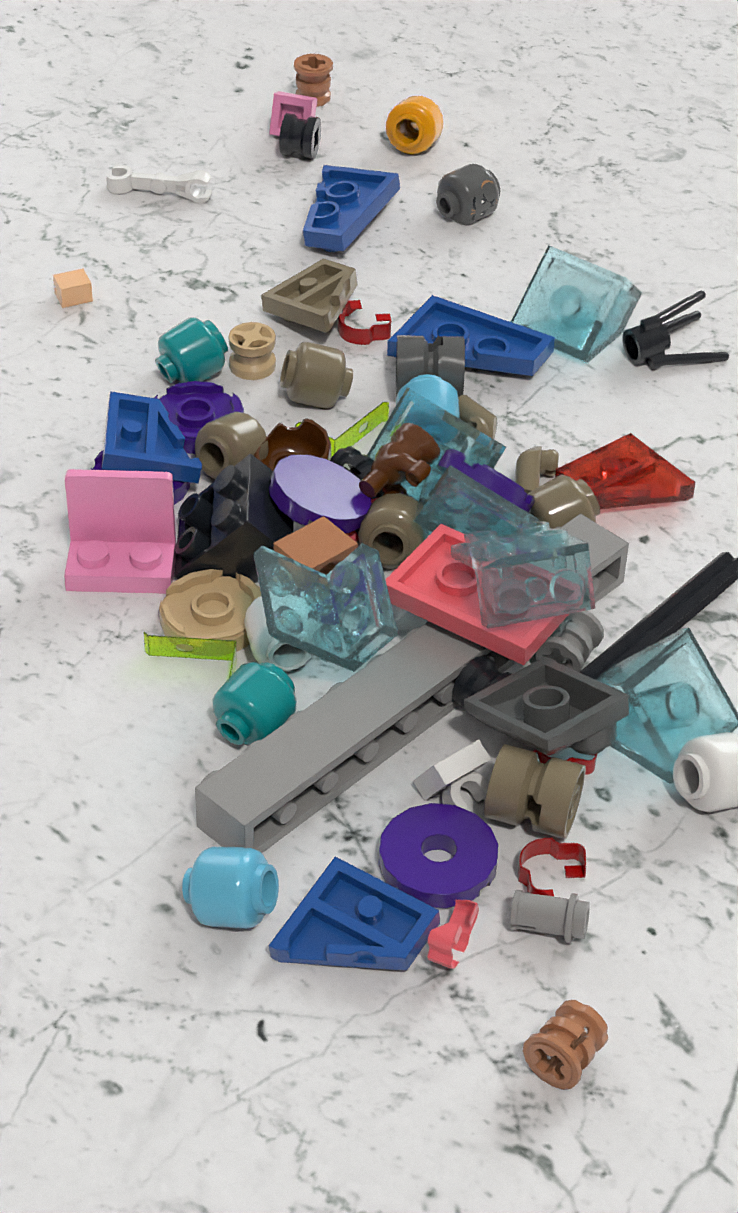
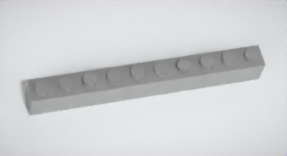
[195,514,629,853]

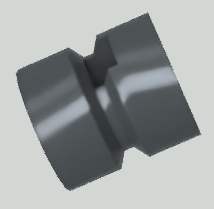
[396,335,465,397]

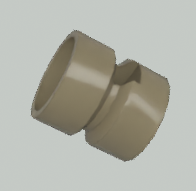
[484,744,586,839]

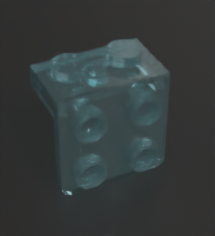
[450,521,596,629]

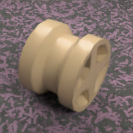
[228,322,276,380]

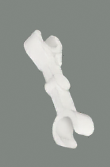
[106,165,212,203]

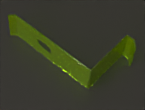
[295,402,389,457]
[144,632,237,678]

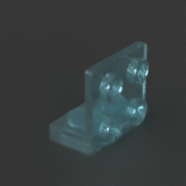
[414,465,539,557]
[254,543,398,672]

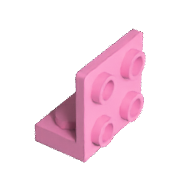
[64,469,176,594]

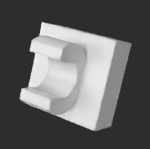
[413,740,491,809]

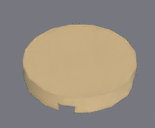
[159,569,263,656]

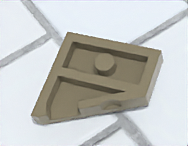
[261,258,358,333]

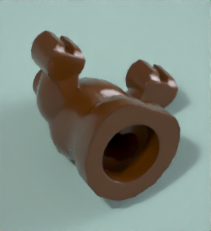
[359,423,440,498]

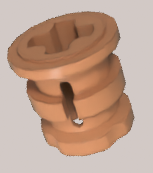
[294,54,333,107]
[523,1000,609,1090]

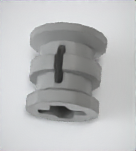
[536,606,604,672]

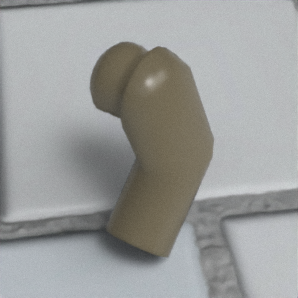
[458,395,498,449]
[515,446,559,494]

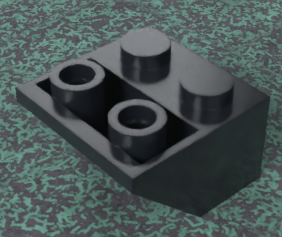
[174,453,294,583]

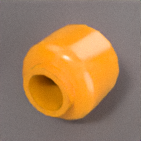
[386,96,444,154]

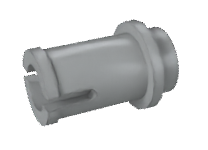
[510,890,590,943]

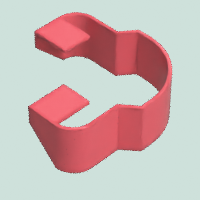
[427,900,479,969]

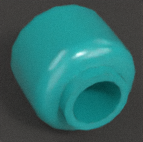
[155,317,228,383]
[212,662,297,745]

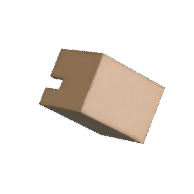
[53,269,93,308]

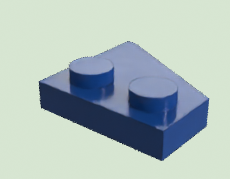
[102,391,202,484]
[269,856,440,971]

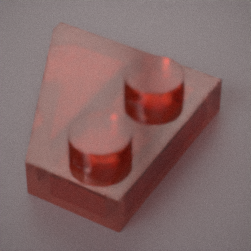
[555,433,696,509]

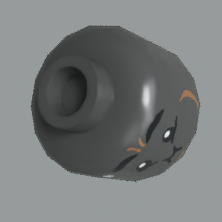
[436,163,500,225]

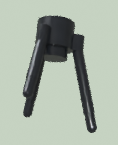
[622,290,729,370]

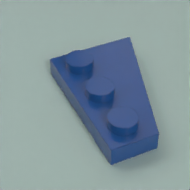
[303,165,400,252]
[387,295,555,376]

